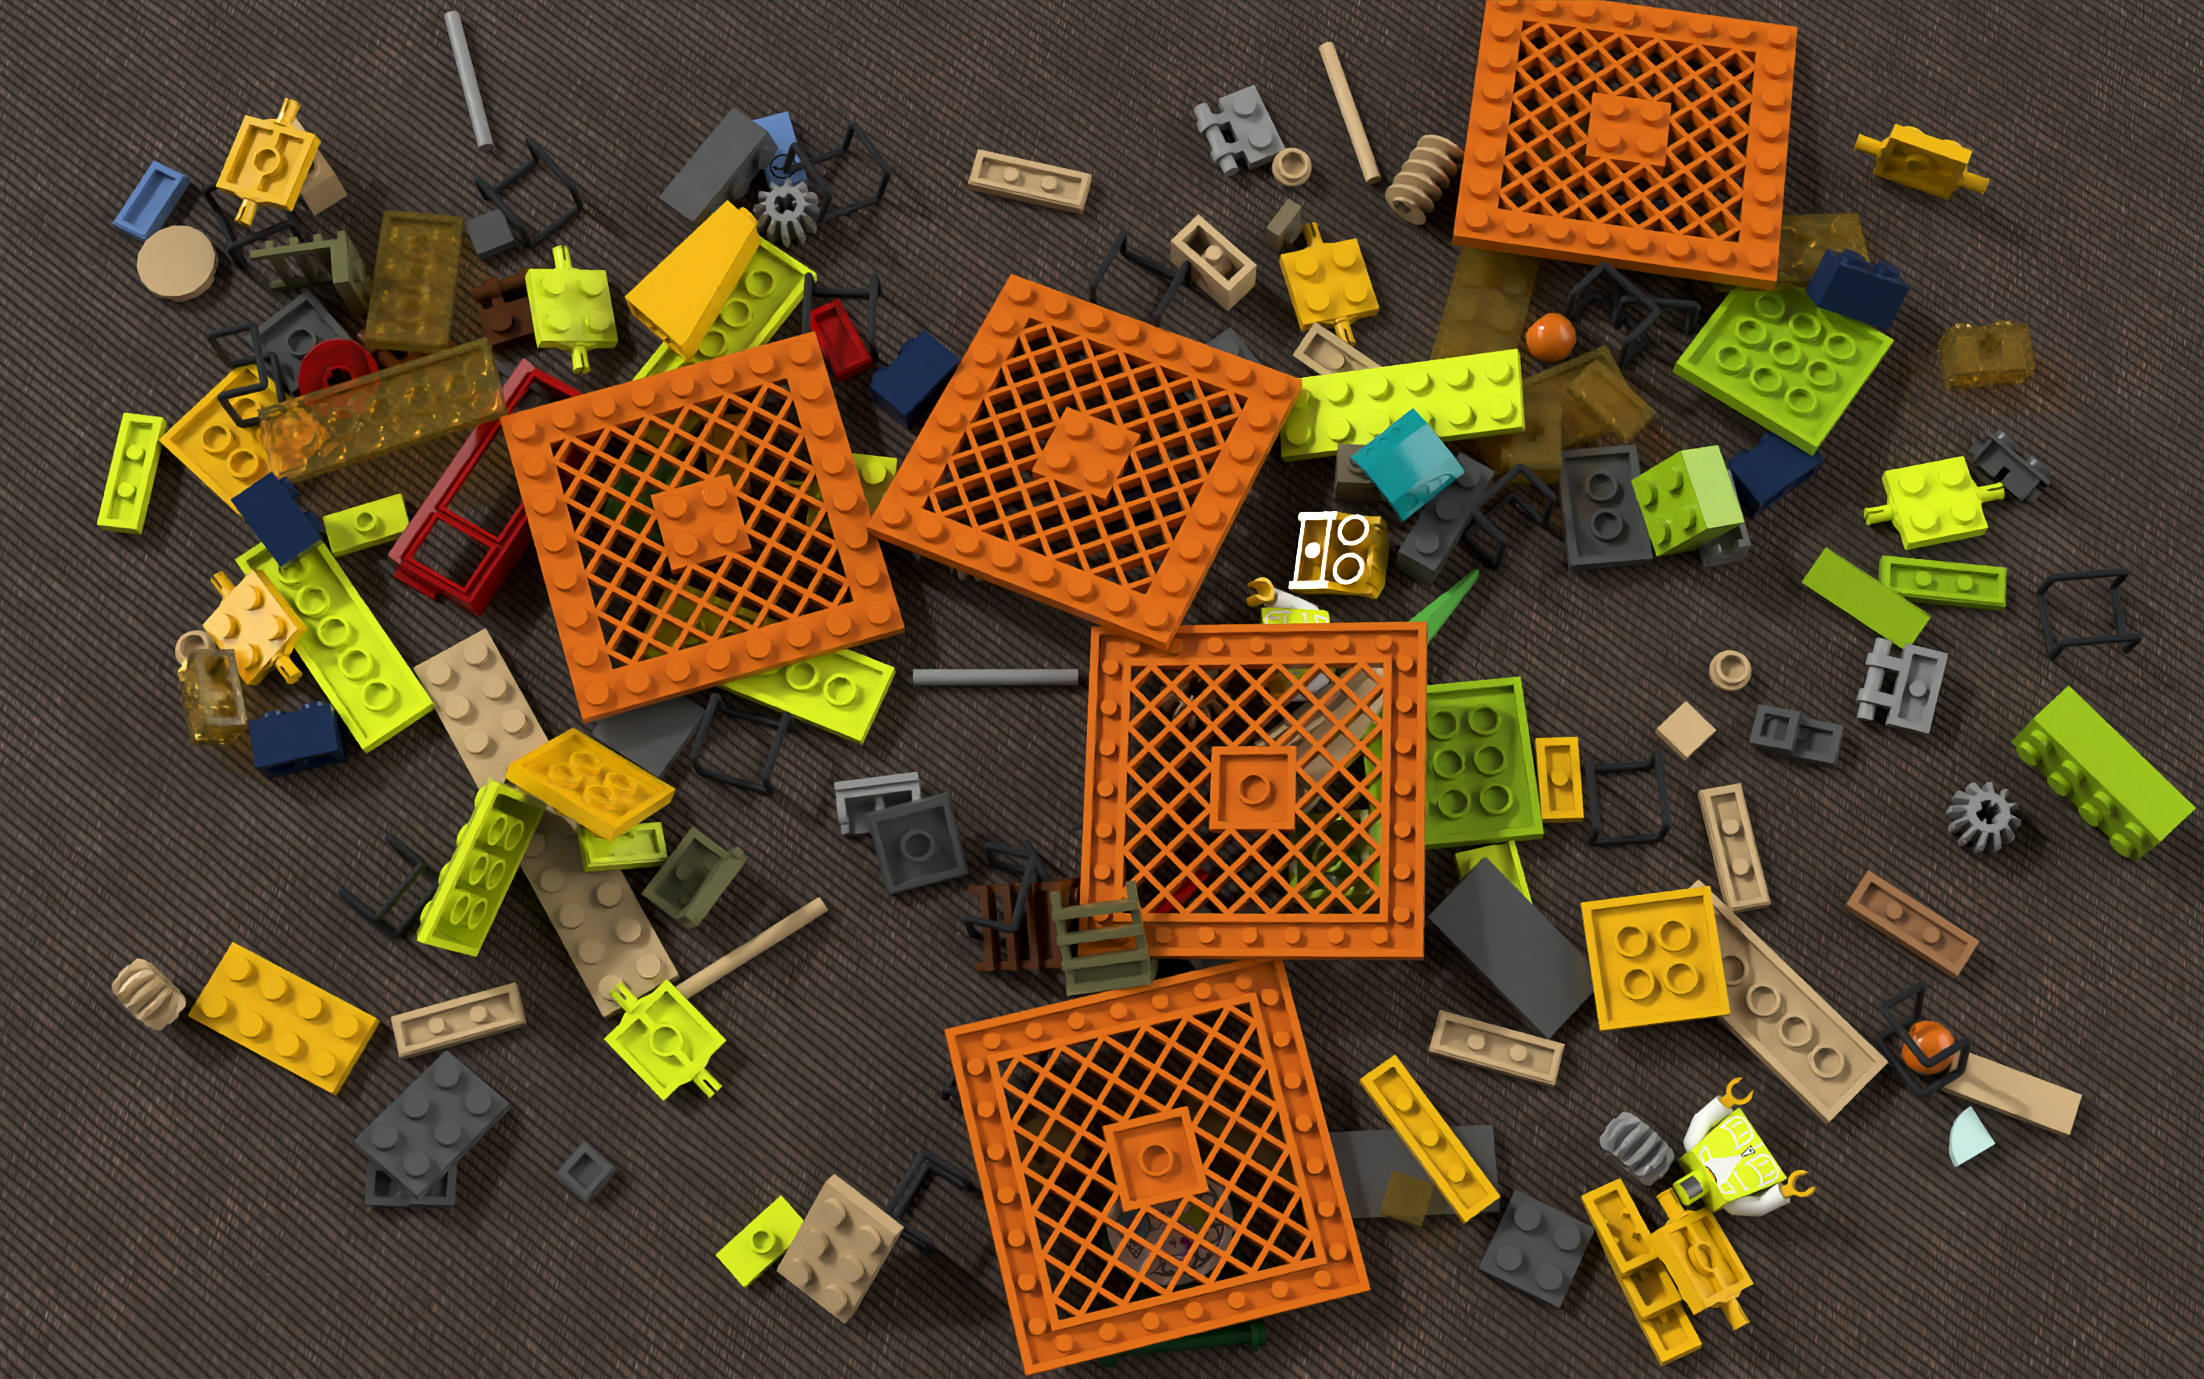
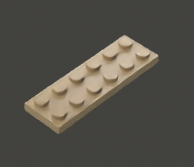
[1690,879,1888,1124]

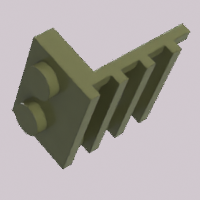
[250,230,374,317]
[640,826,748,930]
[1050,880,1160,996]

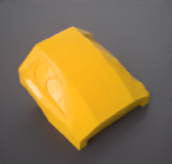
[1289,511,1390,599]

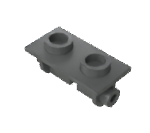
[1967,428,2051,504]

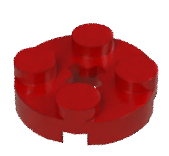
[298,338,381,420]

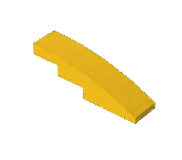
[1581,1178,1702,1367]

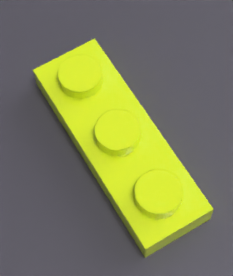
[97,413,167,535]

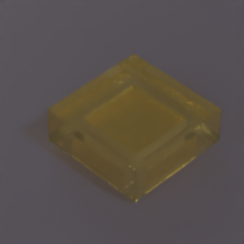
[1379,1170,1435,1228]

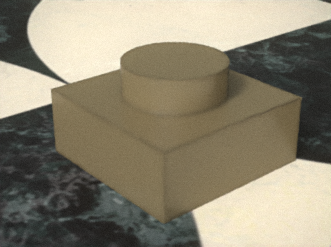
[1265,198,1303,253]

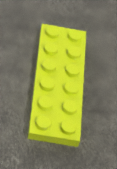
[626,236,817,458]
[1280,349,1525,462]
[235,542,435,754]
[635,578,896,745]

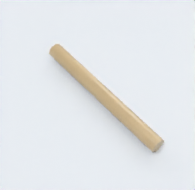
[1319,42,1381,185]
[675,897,828,999]

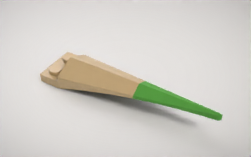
[1254,569,1479,814]

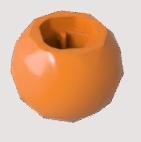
[1525,313,1576,363]
[1901,1020,1955,1075]

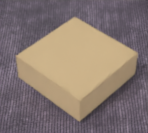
[1655,701,1716,761]

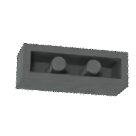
[659,107,778,231]
[1395,452,1495,587]

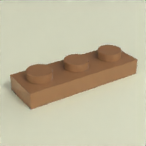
[1843,870,1979,979]

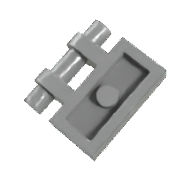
[1194,85,1286,177]
[1856,638,1948,736]

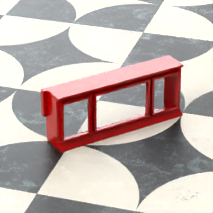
[387,357,601,617]

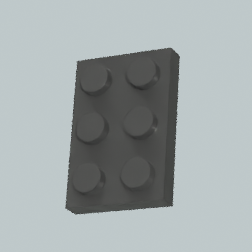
[1553,444,1653,571]
[354,1050,510,1201]

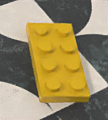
[188,942,380,1096]

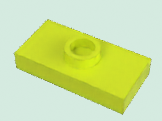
[323,493,410,558]
[577,822,668,872]
[716,1196,804,1289]

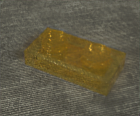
[1566,359,1656,445]

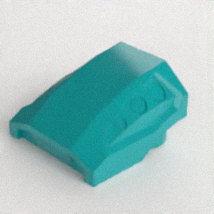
[1350,408,1465,522]

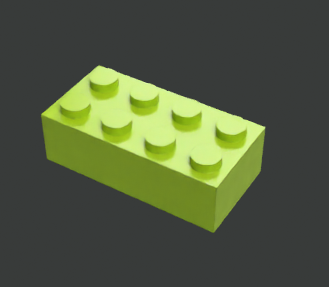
[2011,686,2196,863]

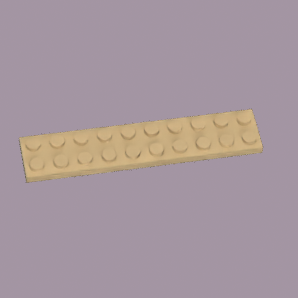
[413,628,681,1020]

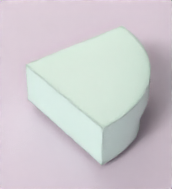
[1949,1106,1995,1167]

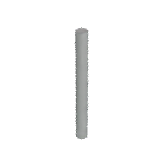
[444,11,494,152]
[913,669,1079,686]

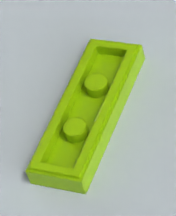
[1802,547,1931,649]
[1879,555,2007,611]

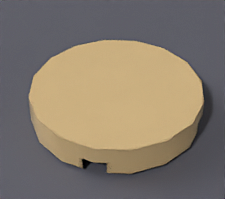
[137,226,219,302]

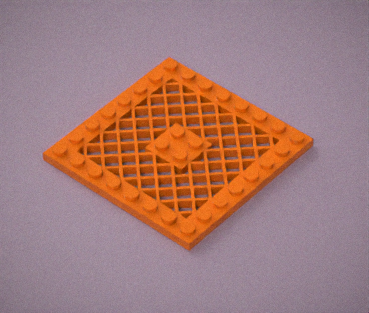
[1451,0,1798,291]
[866,274,1302,652]
[500,331,905,723]
[1077,621,1428,960]
[944,960,1371,1377]

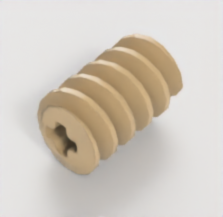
[1385,134,1464,225]

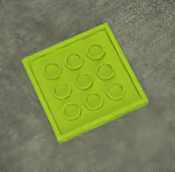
[1672,272,1894,456]
[1360,676,1544,850]

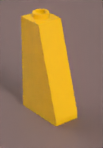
[625,200,761,363]

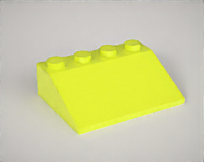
[417,777,548,957]

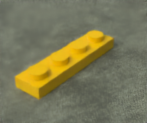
[1359,1055,1501,1224]

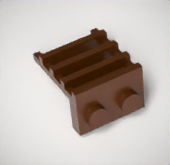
[968,877,1081,971]

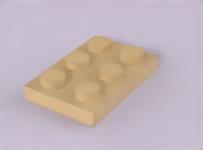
[776,1174,904,1324]

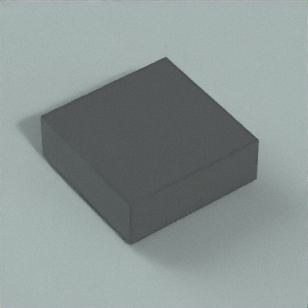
[464,208,517,261]
[555,1141,619,1204]

